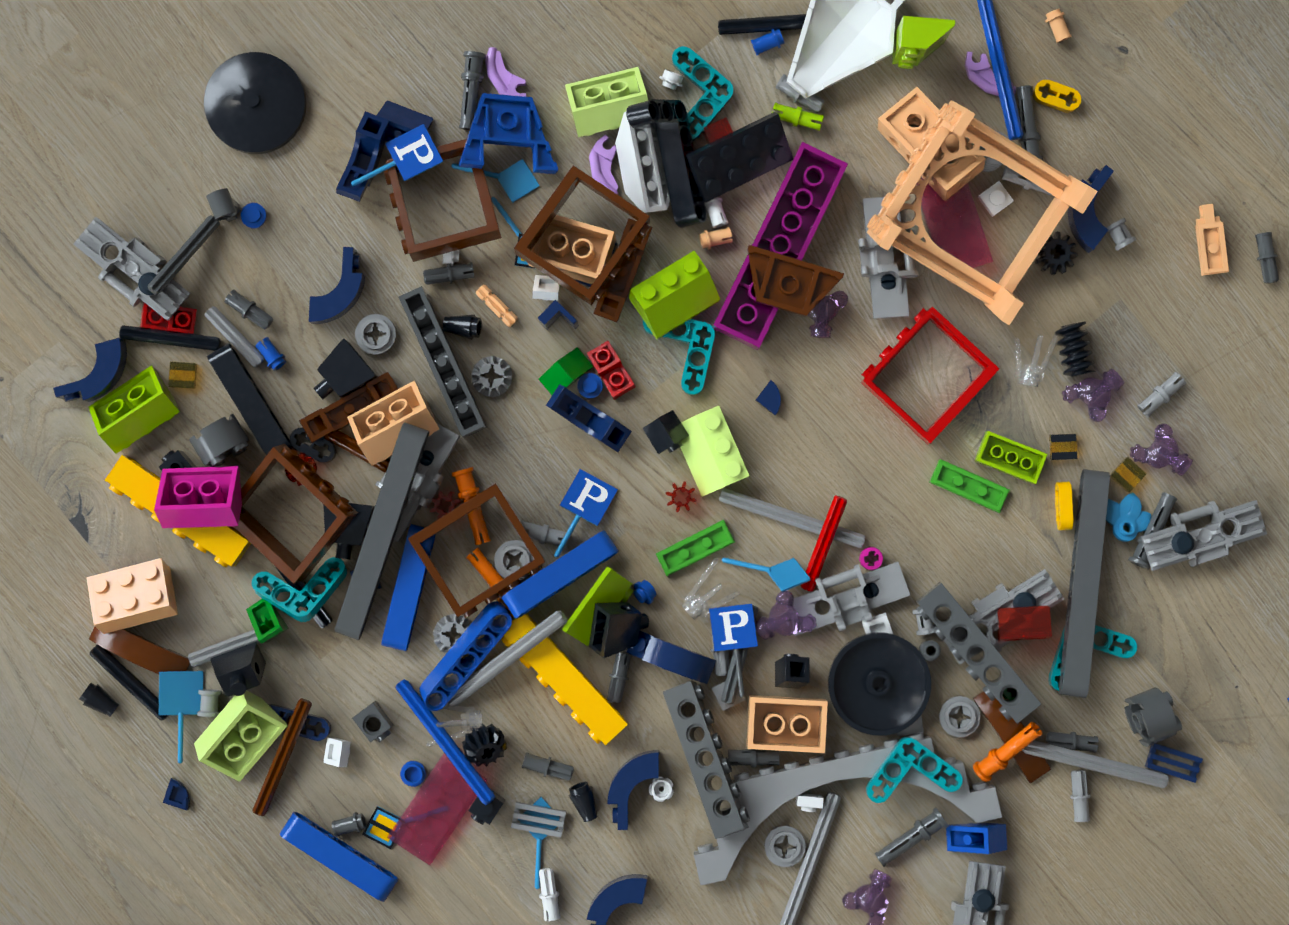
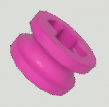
[859,547,883,570]

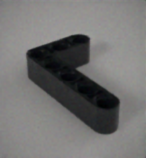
[626,99,707,228]

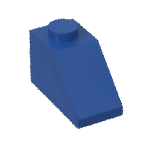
[946,823,1007,854]

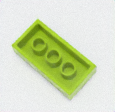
[974,431,1048,484]

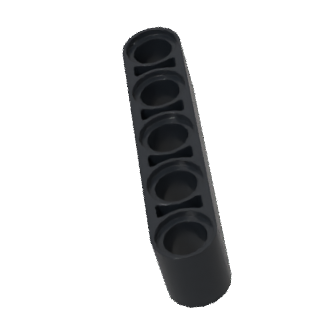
[207,343,294,456]

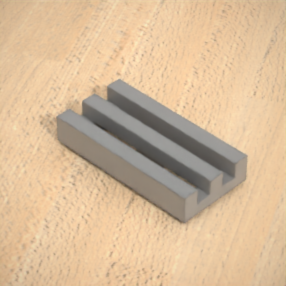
[511,802,566,837]

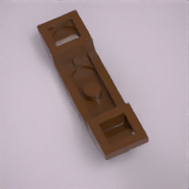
[593,218,653,323]
[299,372,398,443]
[89,627,190,674]
[973,691,1051,784]

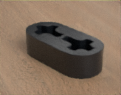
[290,428,337,463]

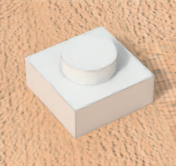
[978,181,1014,217]
[532,275,560,301]
[862,612,893,634]
[324,737,351,767]
[795,793,824,812]

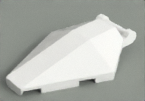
[786,0,905,99]

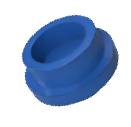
[241,203,267,229]
[577,373,603,399]
[633,580,657,605]
[400,761,426,787]

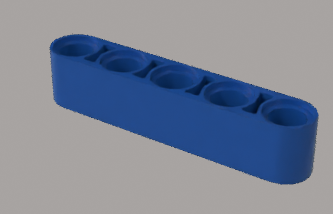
[381,524,436,652]
[501,530,619,619]
[419,601,512,711]
[280,812,399,902]

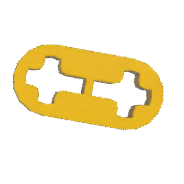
[1033,79,1081,113]
[1055,482,1073,530]

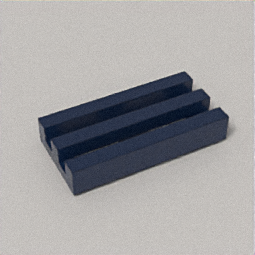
[1145,743,1203,783]

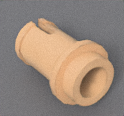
[1045,8,1072,43]
[699,227,733,250]

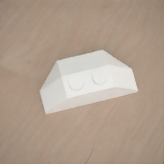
[615,112,670,213]

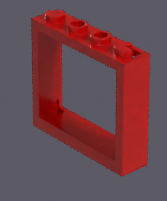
[860,306,1000,445]

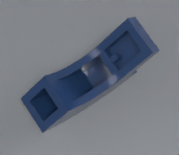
[336,111,389,202]
[1068,165,1114,253]
[309,247,365,324]
[53,338,127,402]
[546,384,632,452]
[626,630,716,684]
[607,750,659,830]
[586,874,647,925]

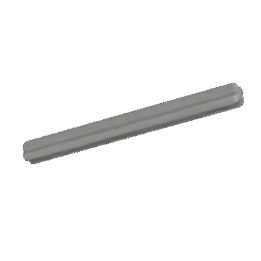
[719,489,865,548]
[449,611,567,706]
[1022,740,1169,788]
[780,792,841,925]

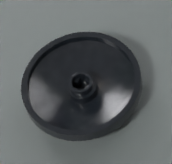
[204,52,306,154]
[828,632,931,736]

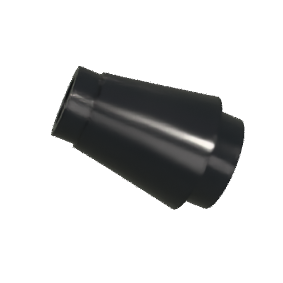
[443,314,482,340]
[79,683,119,717]
[569,781,598,822]

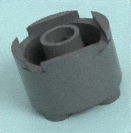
[189,414,250,467]
[1124,687,1182,747]

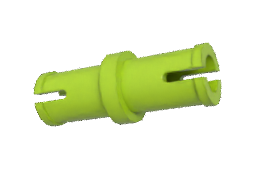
[772,102,824,131]

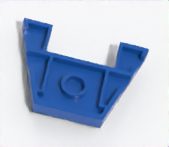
[459,93,558,174]

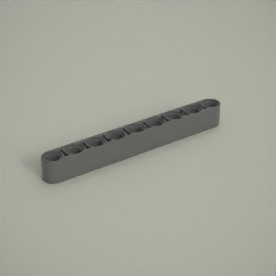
[334,422,429,640]
[1059,469,1110,698]

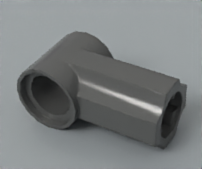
[206,188,241,222]

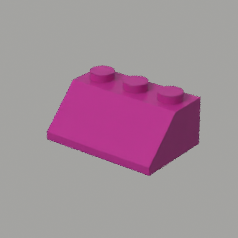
[154,466,242,528]

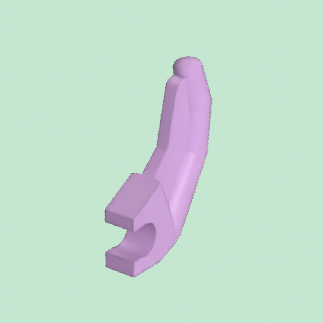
[485,47,527,97]
[965,52,1016,96]
[589,134,618,194]

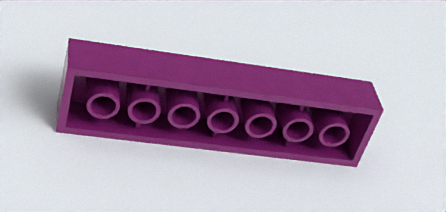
[713,142,848,350]

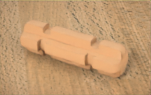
[476,285,518,327]

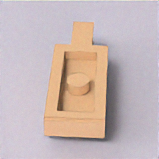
[1195,204,1229,276]

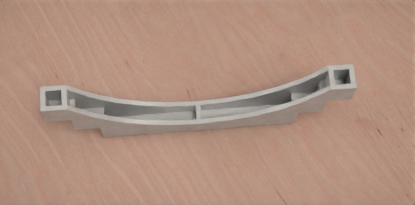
[693,733,1002,885]

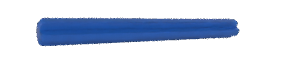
[977,0,1023,141]
[395,679,495,805]

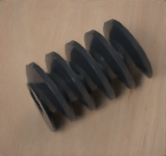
[1055,321,1096,377]

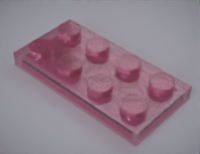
[915,178,993,278]
[387,753,487,865]

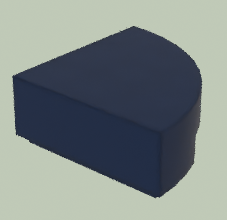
[755,380,781,416]
[163,777,190,811]

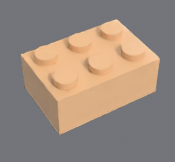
[528,215,616,284]
[347,380,439,466]
[87,558,178,634]
[746,695,828,753]

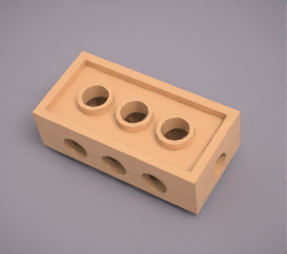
[878,87,986,201]

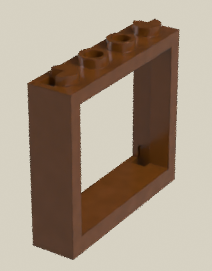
[384,139,502,262]
[514,165,651,306]
[234,444,358,584]
[408,483,545,618]

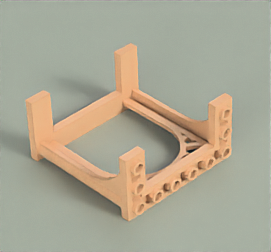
[867,100,1098,325]

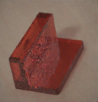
[997,606,1052,642]

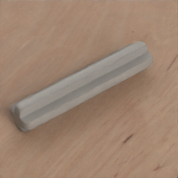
[205,306,265,367]
[188,630,260,667]

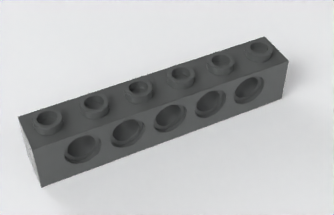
[398,286,487,438]
[916,582,1041,723]
[663,681,750,839]

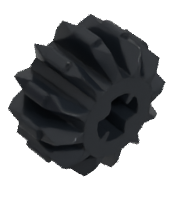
[1035,231,1078,275]
[462,723,507,767]

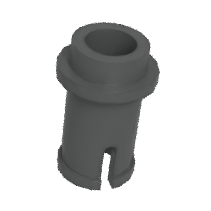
[919,640,941,661]
[332,812,366,837]

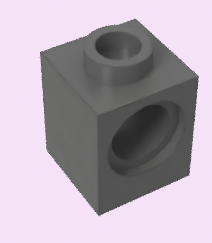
[352,701,394,743]

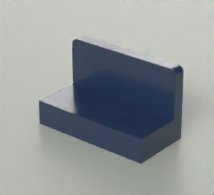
[377,101,433,142]
[538,300,579,330]

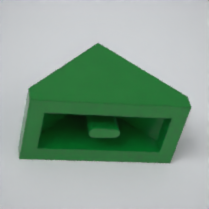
[538,347,594,395]
[246,599,289,644]

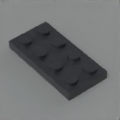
[686,112,793,202]

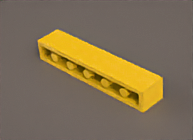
[105,455,251,568]
[501,613,628,745]

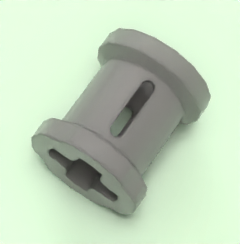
[1106,218,1137,251]
[912,609,936,635]
[197,689,222,717]

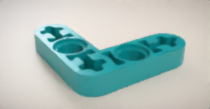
[672,46,733,141]
[643,319,715,395]
[251,557,347,622]
[1048,625,1137,691]
[866,737,963,803]

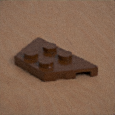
[747,245,844,317]

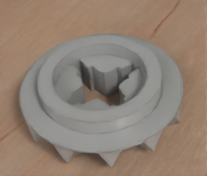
[355,314,396,355]
[471,356,512,397]
[494,540,534,580]
[433,614,471,653]
[939,696,980,737]
[764,825,806,867]

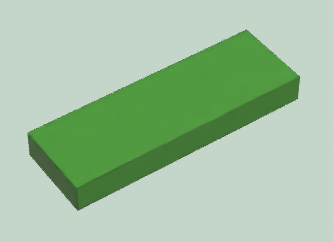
[929,459,1010,513]
[656,520,735,576]

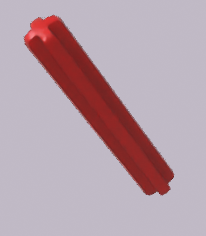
[801,495,847,592]

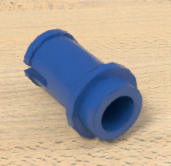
[751,29,785,55]
[255,337,286,371]

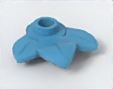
[1106,493,1151,542]

